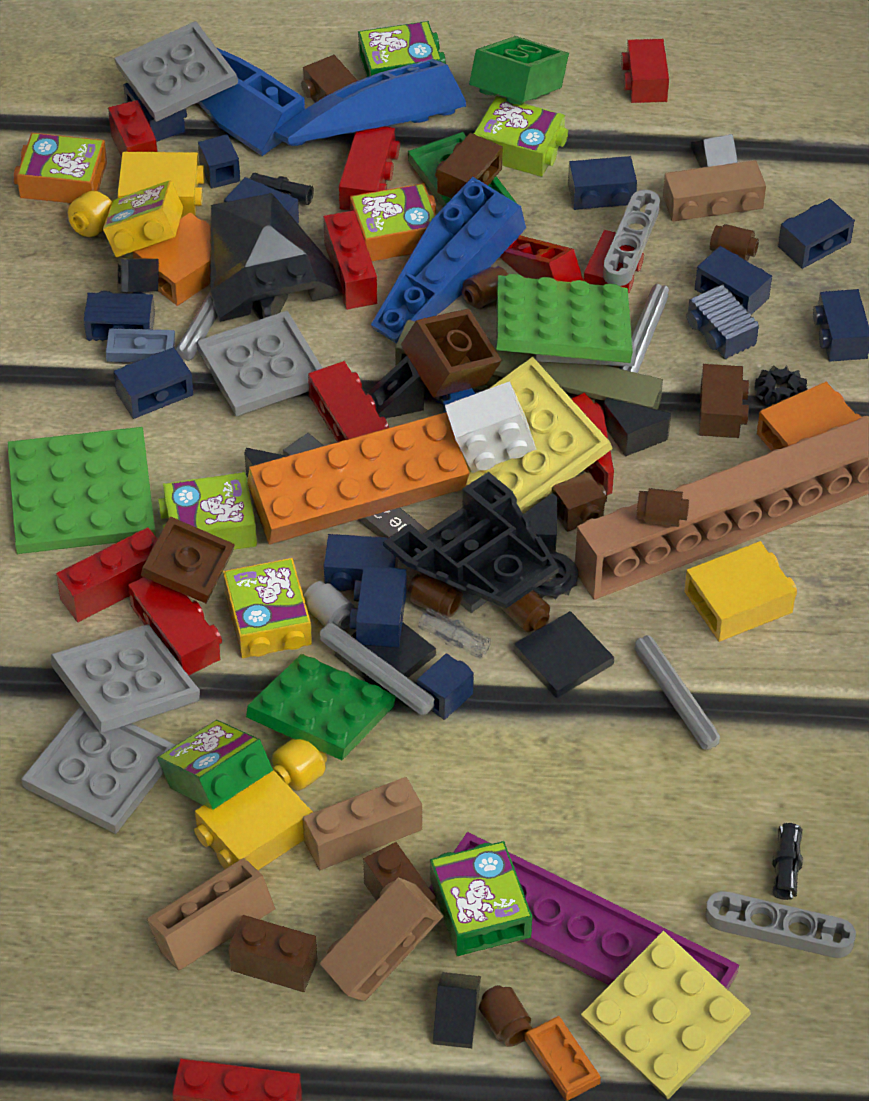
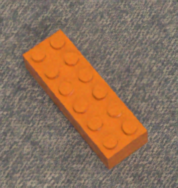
[247,412,470,545]

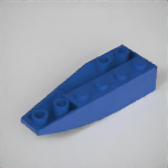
[197,48,305,156]
[274,59,466,146]
[371,177,526,344]

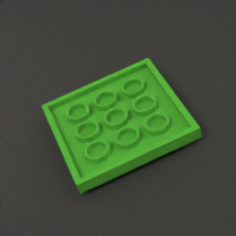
[496,274,633,363]
[8,427,156,554]

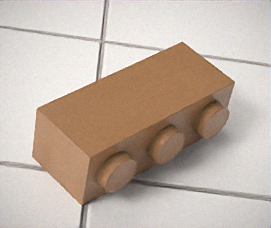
[663,160,766,222]
[303,777,422,871]
[147,858,276,971]
[320,877,444,1001]

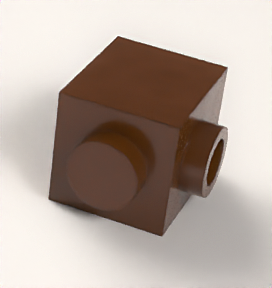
[552,472,607,532]

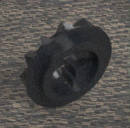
[754,365,808,407]
[533,551,578,600]

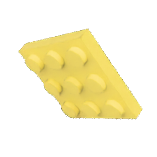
[581,931,751,1100]

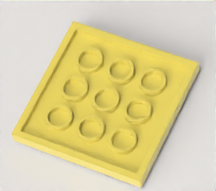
[462,357,613,514]

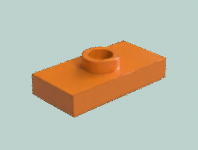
[525,1016,601,1101]

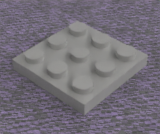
[114,21,238,122]
[197,311,322,416]
[51,624,200,733]
[21,706,176,834]

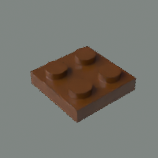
[141,516,235,604]

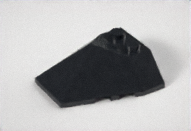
[210,193,343,322]
[383,472,559,609]

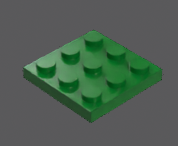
[246,654,396,761]

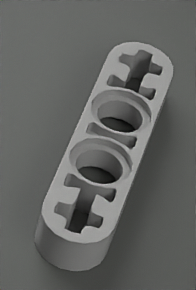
[603,190,660,286]
[706,891,856,958]

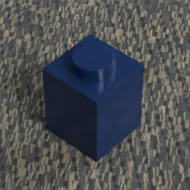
[198,135,241,189]
[417,653,474,720]

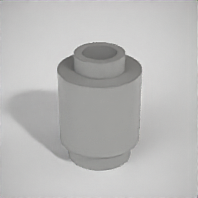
[304,581,355,630]

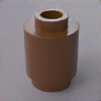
[710,224,759,261]
[462,266,508,309]
[636,488,689,527]
[408,573,463,618]
[501,590,550,632]
[479,985,533,1047]

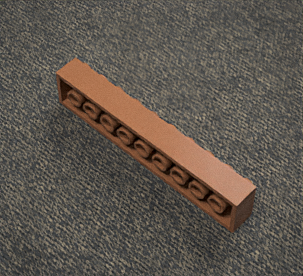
[575,416,869,600]

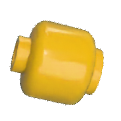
[67,191,112,238]
[272,738,327,791]

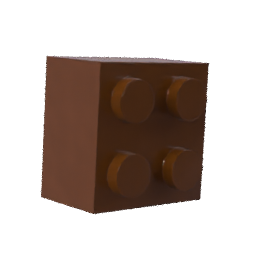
[401,308,502,398]

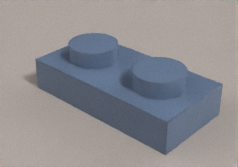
[106,328,176,362]

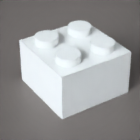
[445,381,537,473]

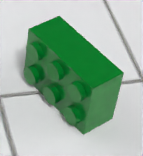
[469,36,569,105]

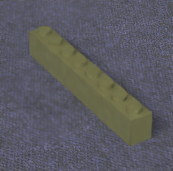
[395,320,663,411]

